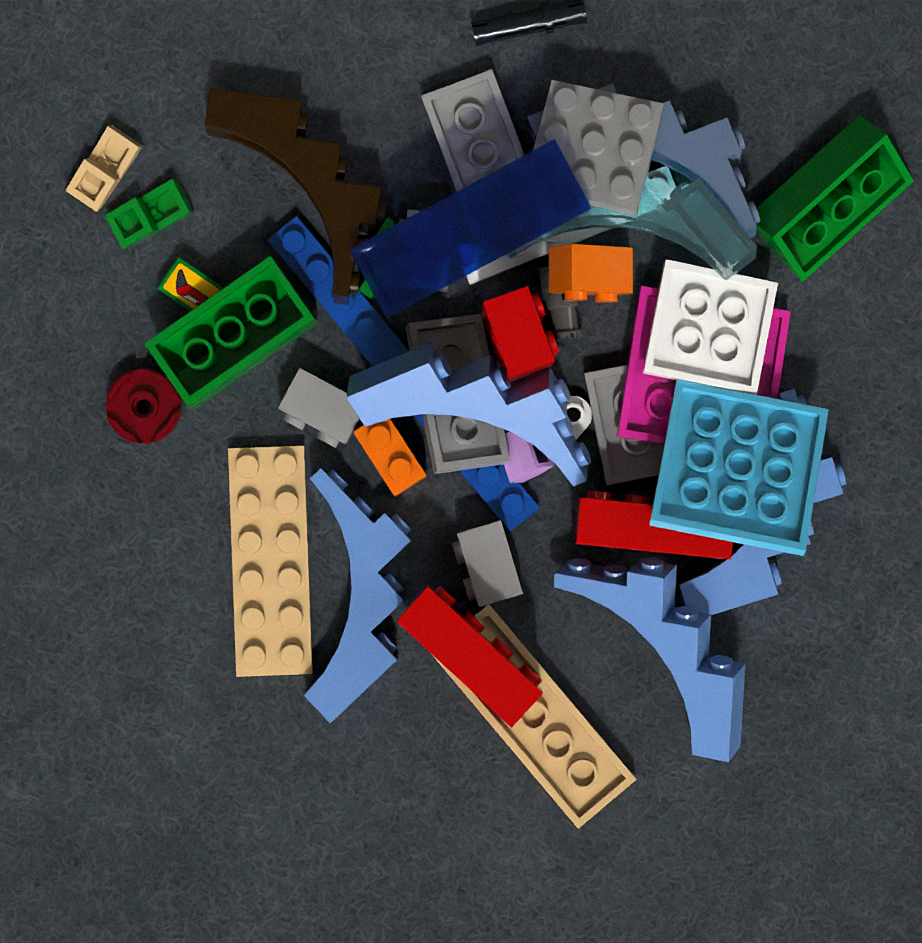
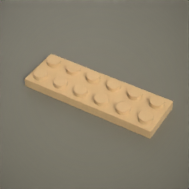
[228,446,313,677]
[432,604,637,829]

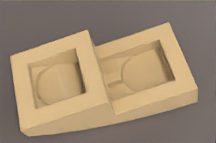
[65,125,143,212]

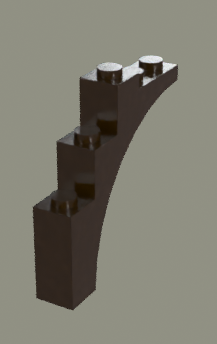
[204,88,387,305]

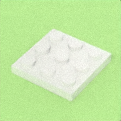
[642,259,778,395]

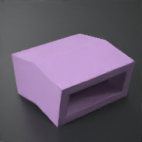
[504,431,555,483]

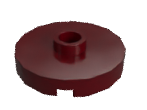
[106,369,182,445]

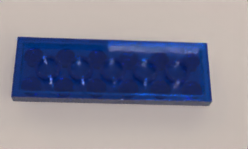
[350,138,592,318]

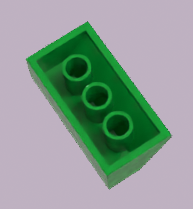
[756,115,914,282]
[145,256,318,410]

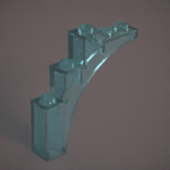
[499,176,757,281]

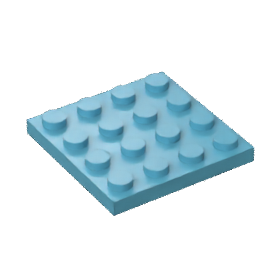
[649,379,829,556]

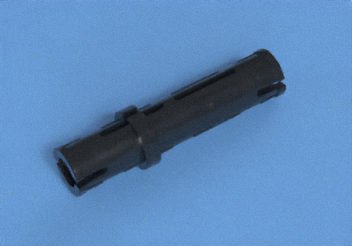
[471,0,587,46]

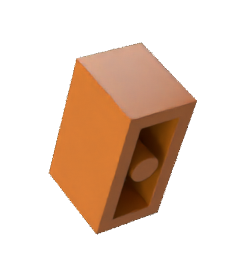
[549,244,633,303]
[353,419,427,497]

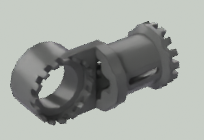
[538,266,583,341]

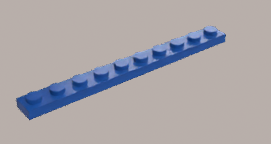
[268,216,540,532]

